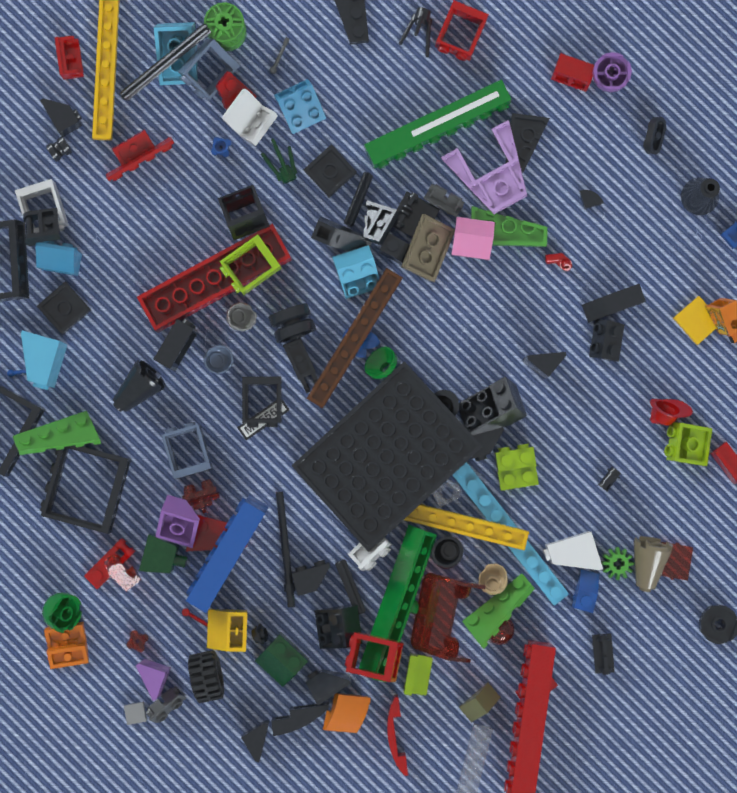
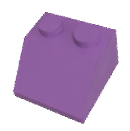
[155,495,200,548]

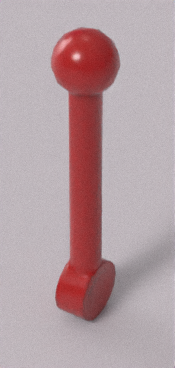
[182,608,208,627]

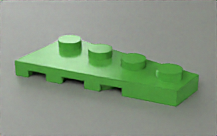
[471,206,547,247]
[462,574,535,649]

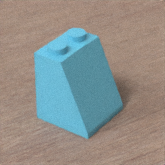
[21,330,68,390]

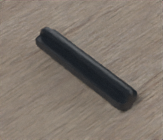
[344,172,373,227]
[335,559,366,615]

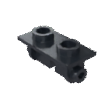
[592,633,615,675]

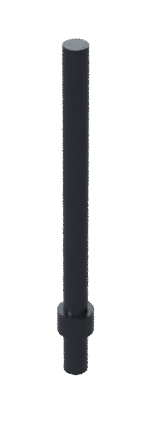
[276,491,296,607]

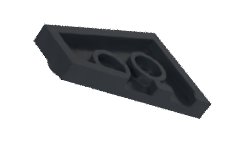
[505,113,550,173]

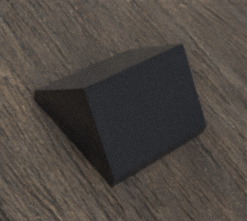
[523,352,566,379]

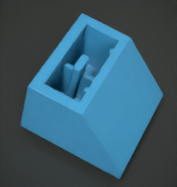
[36,241,82,276]

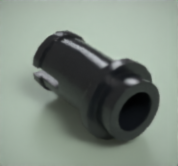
[598,467,621,492]

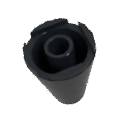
[681,177,720,215]
[113,360,166,412]

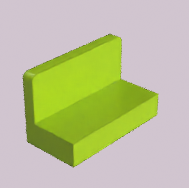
[404,653,433,696]

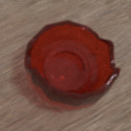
[489,619,515,645]

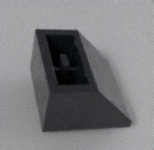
[314,605,363,649]

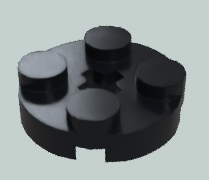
[699,605,737,644]

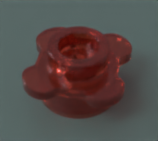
[126,630,149,652]

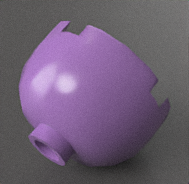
[592,52,632,93]

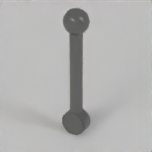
[269,37,290,74]

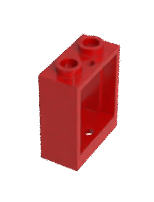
[435,0,489,61]
[345,632,404,682]

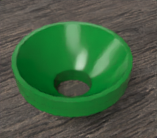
[365,347,397,379]

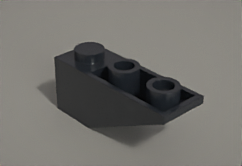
[311,217,372,252]

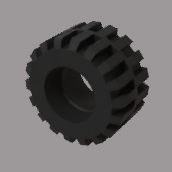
[188,650,224,703]

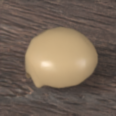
[479,563,508,595]

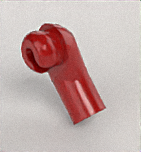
[545,253,572,271]

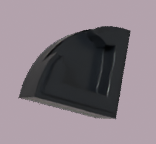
[579,190,603,210]

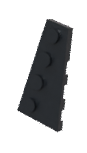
[334,0,369,45]

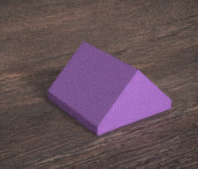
[136,659,171,701]

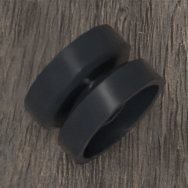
[268,303,317,343]

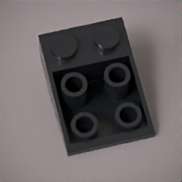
[459,376,527,435]

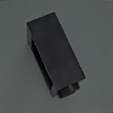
[218,185,270,240]
[153,319,198,371]
[242,376,282,428]

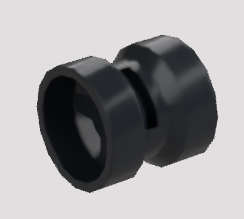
[46,136,72,162]

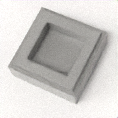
[124,701,147,725]

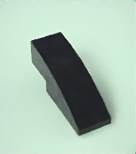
[582,284,646,323]
[271,702,329,736]

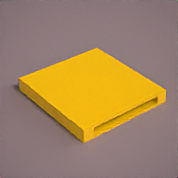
[673,296,716,345]

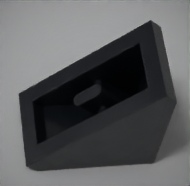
[241,720,269,762]

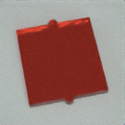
[661,542,693,581]

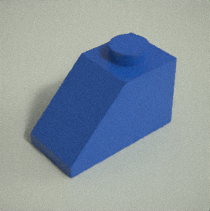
[571,569,600,613]

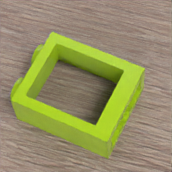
[220,234,282,295]

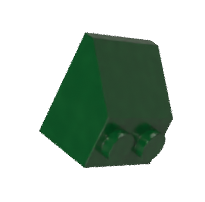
[255,632,309,687]

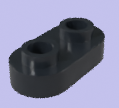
[643,117,666,154]

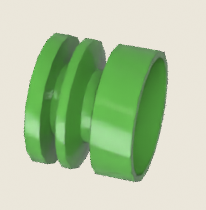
[204,2,247,51]

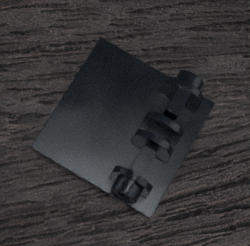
[392,191,440,237]

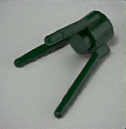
[261,138,298,184]

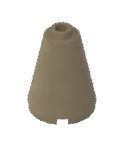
[634,536,673,592]

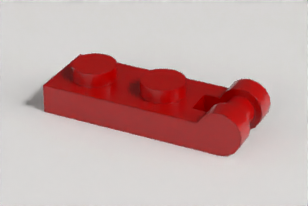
[84,538,136,589]

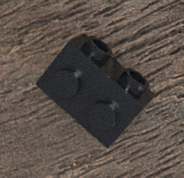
[589,320,625,362]

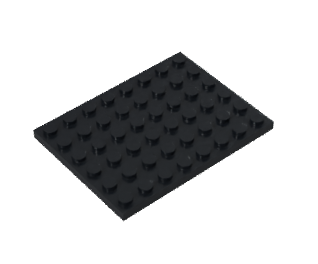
[292,361,483,552]

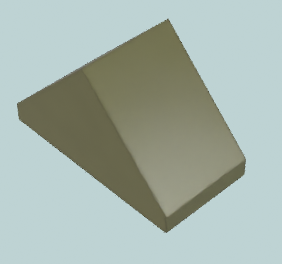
[459,682,501,722]

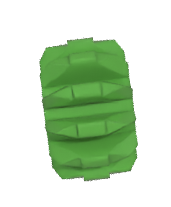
[601,547,634,580]

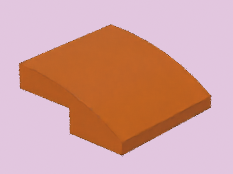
[44,622,89,669]
[323,693,371,733]

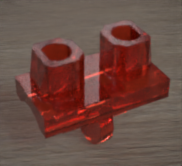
[182,479,220,513]

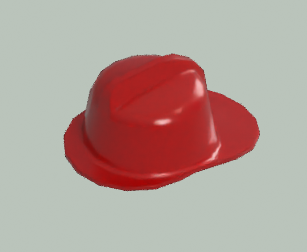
[650,399,693,426]

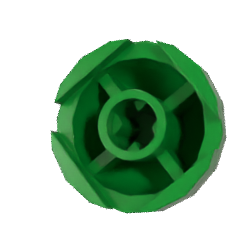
[42,592,82,633]

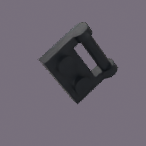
[23,207,60,246]

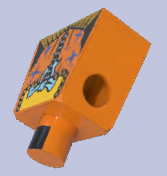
[705,298,737,343]

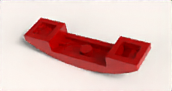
[387,694,408,776]

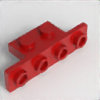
[106,130,174,181]

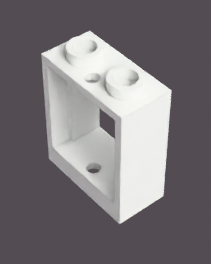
[15,179,69,233]

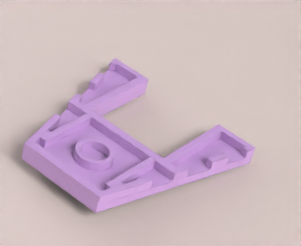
[441,120,527,214]

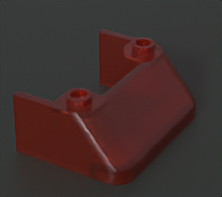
[411,573,486,663]

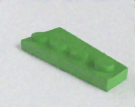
[13,411,101,455]

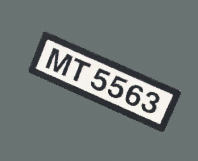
[237,400,289,440]

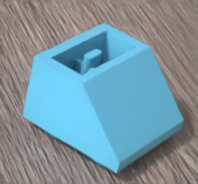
[332,245,380,299]

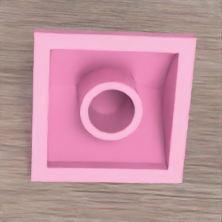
[451,217,495,260]

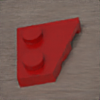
[216,71,257,110]

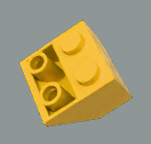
[207,609,247,652]

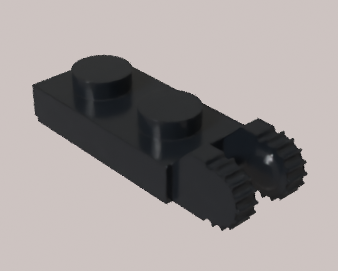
[283,338,318,393]

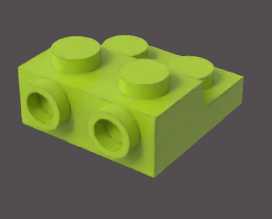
[664,422,712,466]
[494,444,539,491]

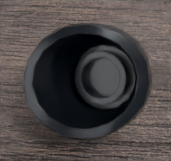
[431,536,464,569]

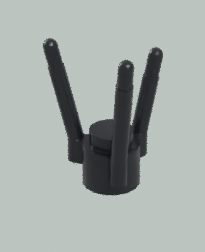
[398,7,433,58]

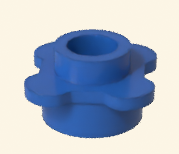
[211,137,231,158]

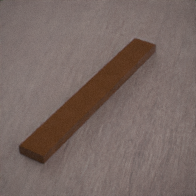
[306,268,403,409]

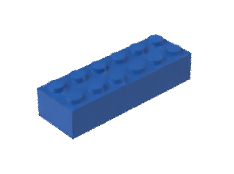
[186,494,269,613]

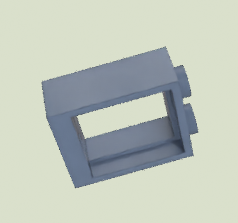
[178,38,240,100]
[161,422,213,479]

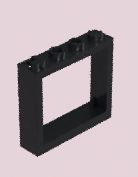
[0,219,29,302]
[0,385,45,477]
[40,445,131,534]

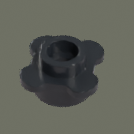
[251,623,268,644]

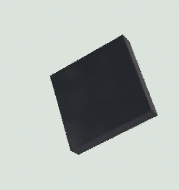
[303,144,357,198]
[37,281,91,335]

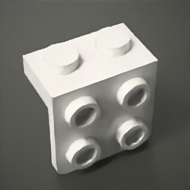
[222,89,278,146]
[348,538,392,571]

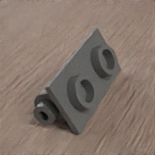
[423,184,465,217]
[146,686,186,723]

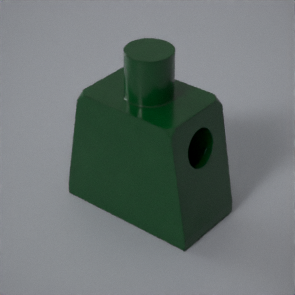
[139,534,188,573]

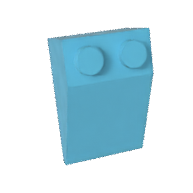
[154,22,198,85]

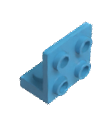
[274,79,326,134]

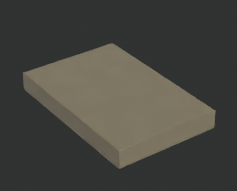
[401,214,455,282]

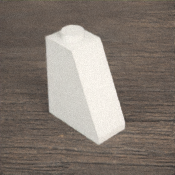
[543,531,603,570]

